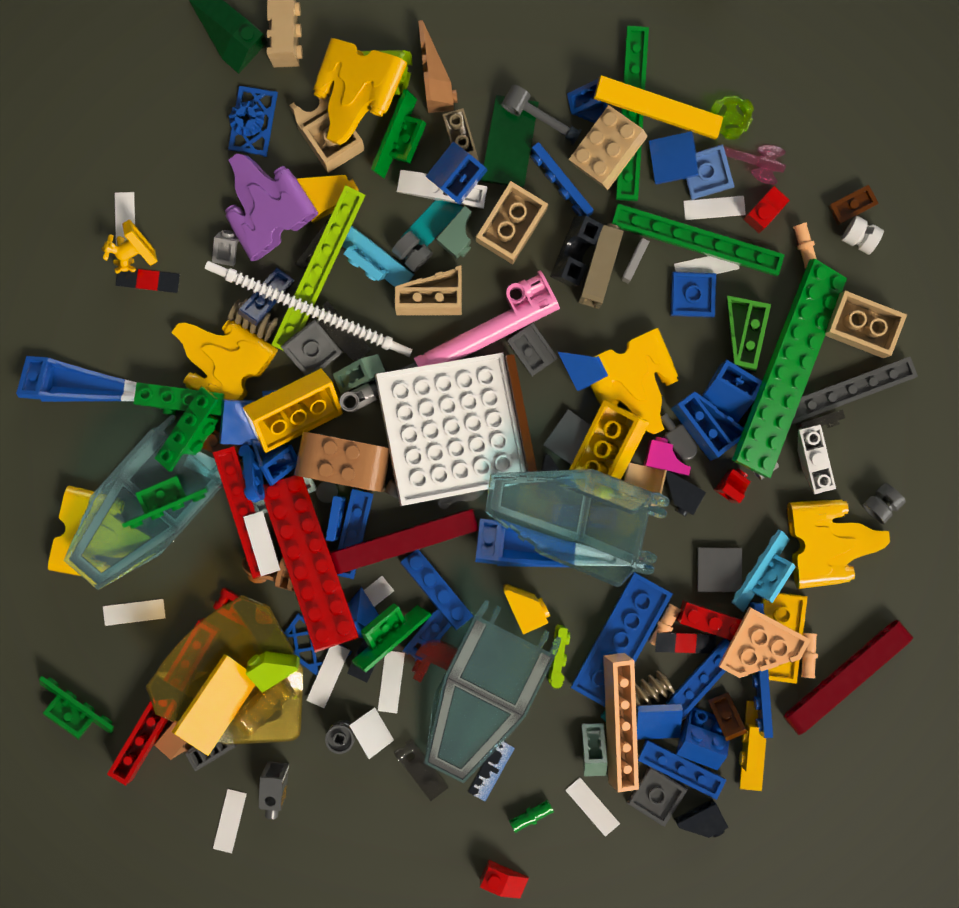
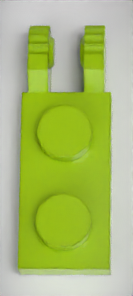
[548,625,570,689]

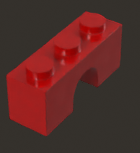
[676,600,742,640]

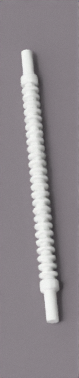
[205,261,413,357]

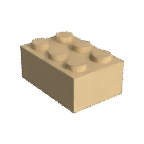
[569,105,648,190]
[476,181,548,264]
[825,291,907,358]

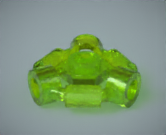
[710,96,754,140]

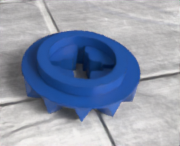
[229,101,264,136]

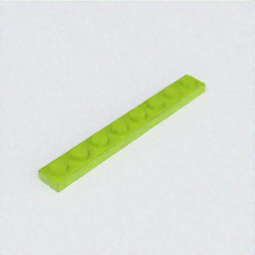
[271,185,366,351]

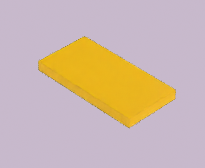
[752,593,807,684]
[171,654,255,756]

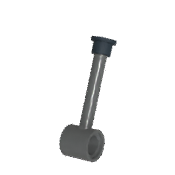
[501,85,582,145]

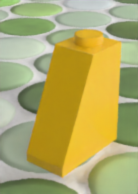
[297,175,359,223]

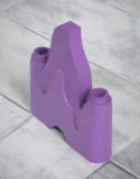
[225,154,318,261]

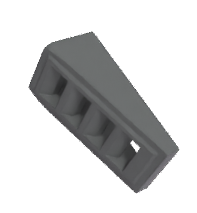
[185,741,236,771]

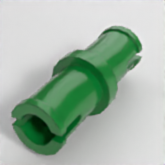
[509,799,554,833]

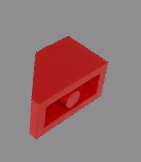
[480,860,529,899]

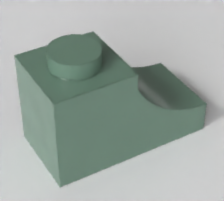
[436,206,472,260]
[333,354,385,394]
[581,723,607,776]

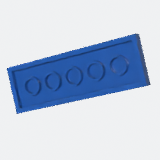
[570,572,673,707]

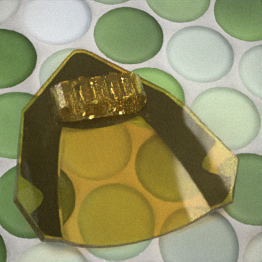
[146,595,303,744]

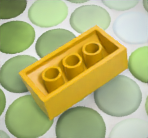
[243,368,343,453]
[568,400,650,500]
[503,583,550,634]

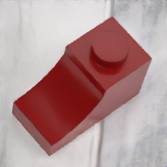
[743,186,790,233]
[714,468,751,503]

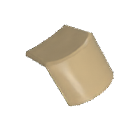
[608,463,667,506]

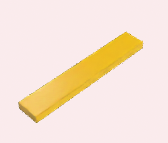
[593,75,723,139]

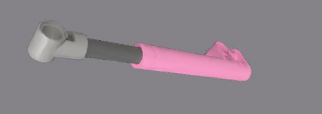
[340,270,560,413]

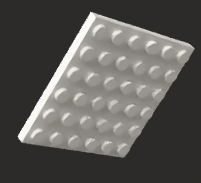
[375,353,527,506]

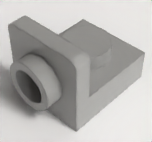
[212,230,239,266]

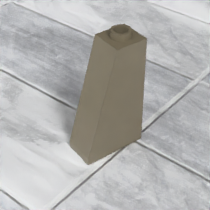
[578,223,624,309]

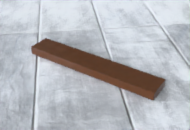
[504,354,539,486]

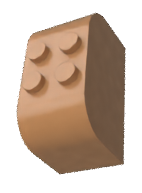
[294,432,391,492]

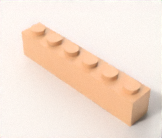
[603,653,639,792]

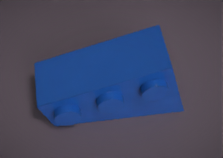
[671,392,744,461]

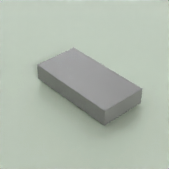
[621,238,650,284]

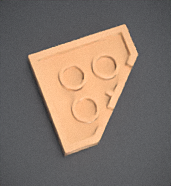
[718,607,810,678]

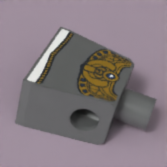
[259,761,289,819]

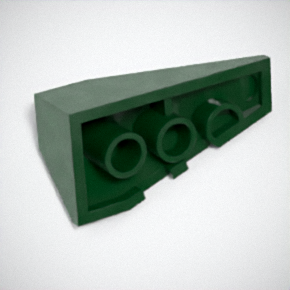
[189,0,267,74]

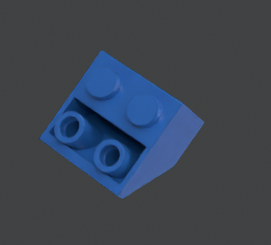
[425,141,488,205]
[702,360,762,423]
[676,707,730,770]

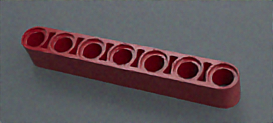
[330,509,479,574]
[783,620,913,735]

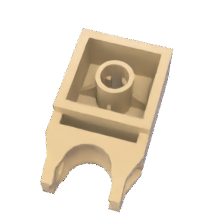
[289,96,364,173]

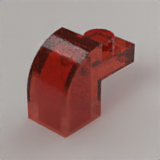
[411,639,457,682]

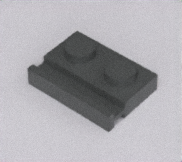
[507,323,558,377]

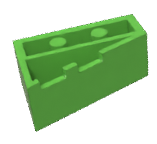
[727,296,771,372]

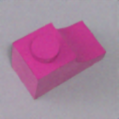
[643,437,691,476]

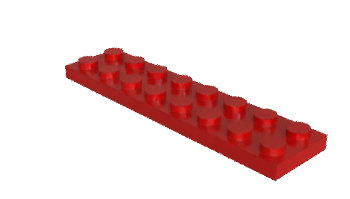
[263,476,358,652]

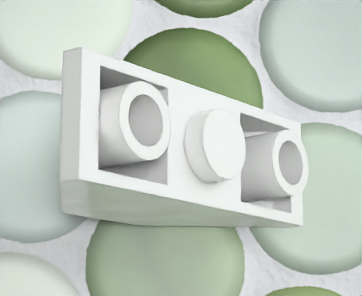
[798,424,836,494]

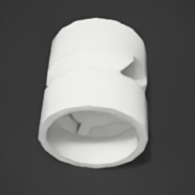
[842,215,884,255]

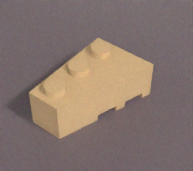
[267,0,303,68]
[395,265,462,315]

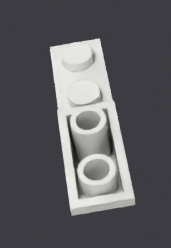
[396,170,487,209]

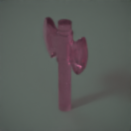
[724,145,786,185]

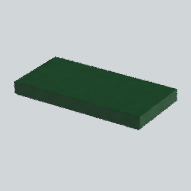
[481,95,539,189]

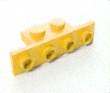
[739,701,766,791]

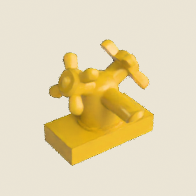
[101,219,158,274]

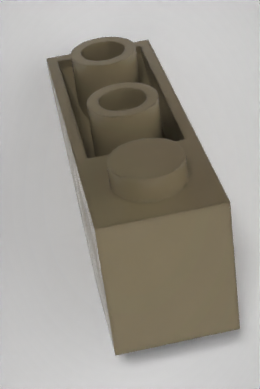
[442,108,479,161]

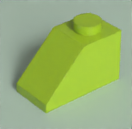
[246,651,300,693]

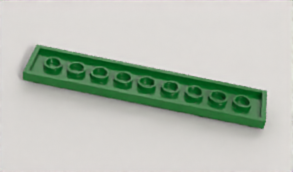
[732,259,847,478]

